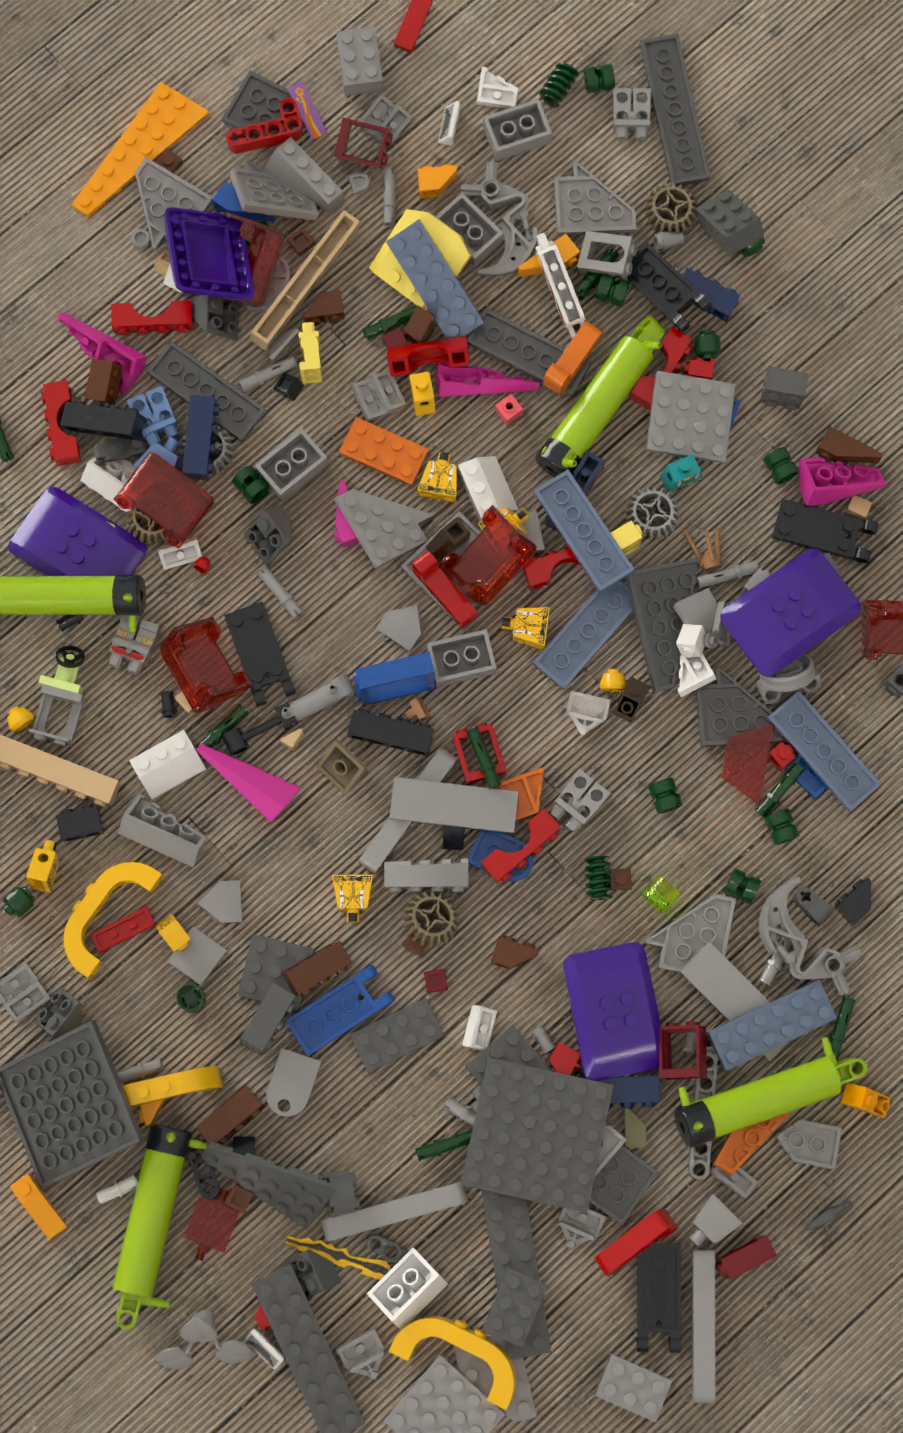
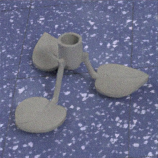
[155,1310,255,1370]

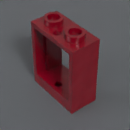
[334,117,393,169]
[659,1021,707,1080]
[715,1235,777,1280]

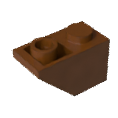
[304,290,345,326]
[404,305,435,344]
[491,935,539,970]

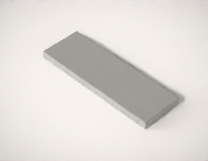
[389,777,518,833]
[679,941,788,1062]

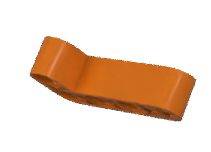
[543,321,603,396]

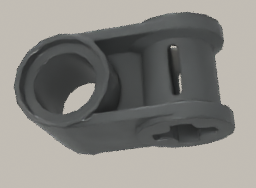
[793,887,834,926]

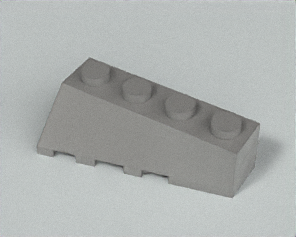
[263,137,344,214]
[118,793,207,867]
[384,858,468,893]

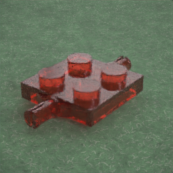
[184,1188,240,1261]

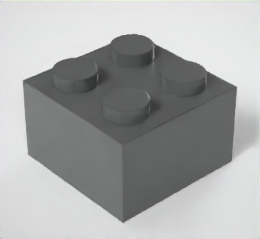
[760,366,809,410]

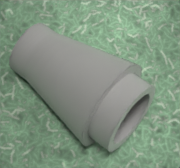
[653,232,684,251]

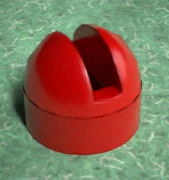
[193,556,211,574]

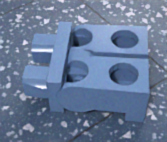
[126,386,179,446]

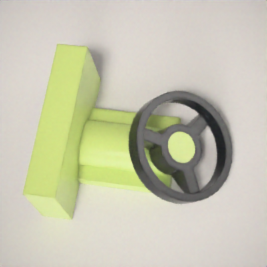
[38,646,85,694]

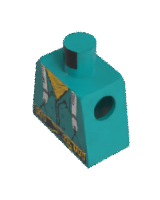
[660,454,703,493]

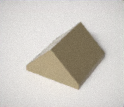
[316,739,368,795]

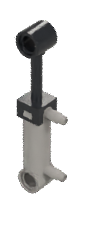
[222,674,356,756]

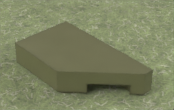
[624,1108,647,1148]

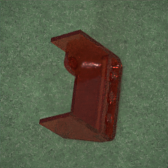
[223,212,284,307]

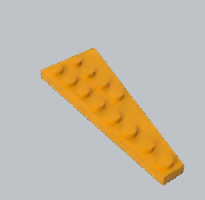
[72,82,209,218]

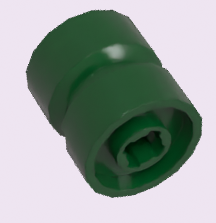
[584,64,615,94]
[595,274,630,307]
[763,447,799,485]
[232,465,270,504]
[648,778,683,814]
[764,809,800,846]
[724,868,762,904]
[176,983,206,1013]

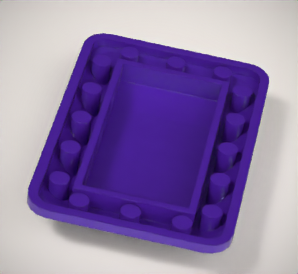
[164,207,255,300]
[8,487,147,576]
[720,549,862,677]
[563,942,661,1081]

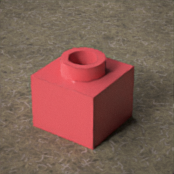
[495,394,523,425]

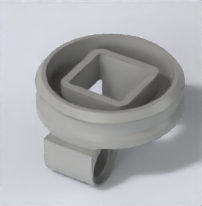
[756,654,821,704]

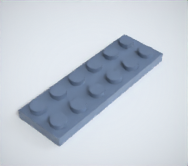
[386,219,485,339]
[533,470,635,593]
[533,580,633,690]
[767,690,881,812]
[707,980,837,1071]

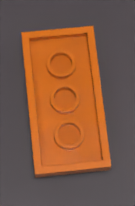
[339,417,429,486]

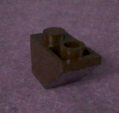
[426,517,470,563]
[613,677,650,723]

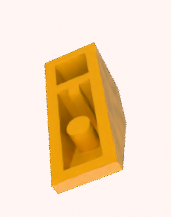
[518,234,580,277]
[10,1174,67,1240]

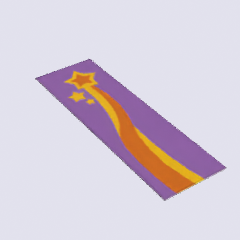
[287,81,327,140]

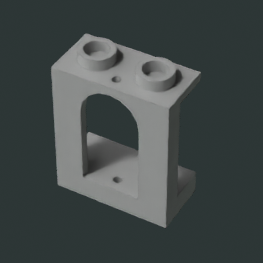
[577,231,637,281]
[29,684,85,747]

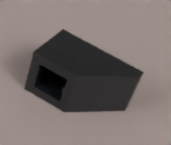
[835,878,871,926]

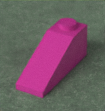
[333,480,359,548]

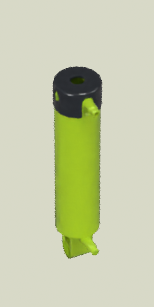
[535,316,665,477]
[0,575,146,633]
[674,1037,867,1148]
[112,1123,208,1329]

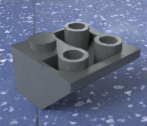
[192,295,239,341]
[244,505,292,566]
[34,987,83,1038]
[281,1249,342,1299]

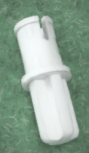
[96,1175,138,1204]

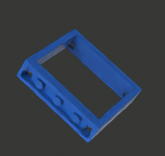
[353,652,435,706]

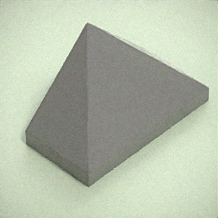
[270,329,299,365]

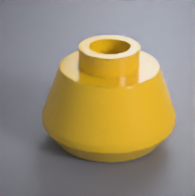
[599,669,627,692]
[7,706,34,733]

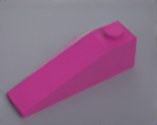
[799,457,886,506]

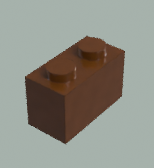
[84,358,123,405]

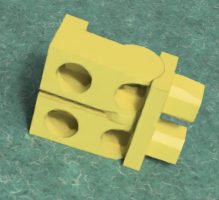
[298,322,322,384]

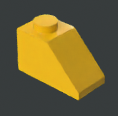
[156,914,191,952]

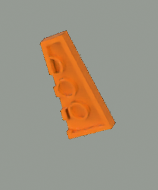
[713,1112,791,1175]

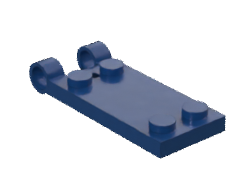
[285,965,395,1057]

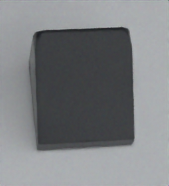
[273,373,304,401]
[442,826,464,850]
[233,1136,255,1156]

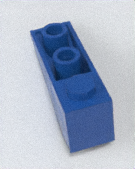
[212,181,275,222]

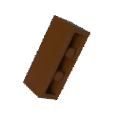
[281,940,352,996]
[196,1086,263,1145]

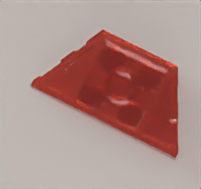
[721,725,773,804]

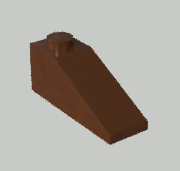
[816,426,883,463]

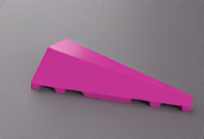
[57,312,147,395]
[435,363,540,397]
[196,743,301,822]

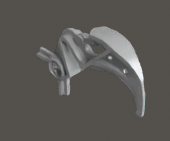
[461,161,538,275]
[759,877,862,996]

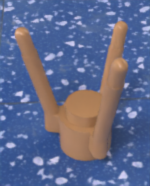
[683,527,722,570]

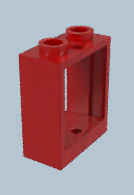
[452,722,507,786]

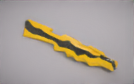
[285,1236,391,1280]

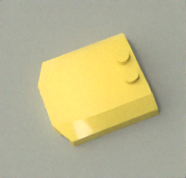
[369,209,472,308]

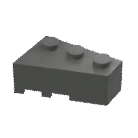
[239,983,296,1056]

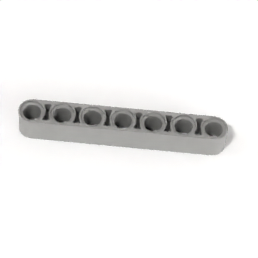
[358,747,458,874]
[688,1031,718,1180]
[321,1182,469,1242]
[691,1249,715,1404]

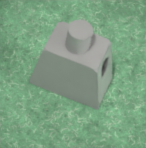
[689,1194,742,1247]

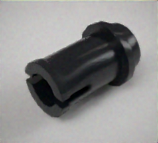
[56,615,84,632]
[160,691,177,718]

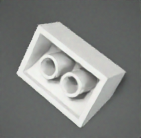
[458,456,518,522]
[80,457,157,512]
[129,730,206,800]
[367,1248,448,1330]

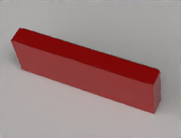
[394,0,433,53]
[90,906,156,953]

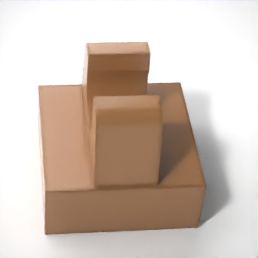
[405,698,432,721]

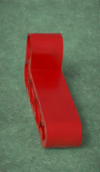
[226,98,303,154]
[411,550,479,628]
[594,1209,678,1277]

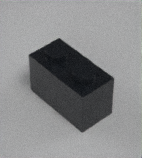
[56,804,105,842]

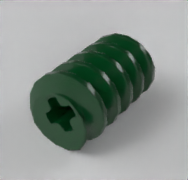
[539,62,579,108]
[584,856,613,900]

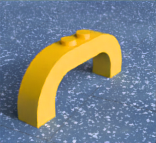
[64,862,164,980]
[123,1066,223,1107]
[388,1316,517,1410]

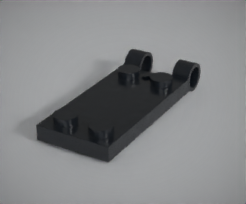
[627,242,712,333]
[772,498,879,563]
[224,601,296,707]
[636,1244,681,1353]

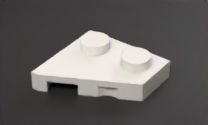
[477,67,518,109]
[678,653,716,697]

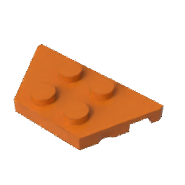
[485,767,544,822]

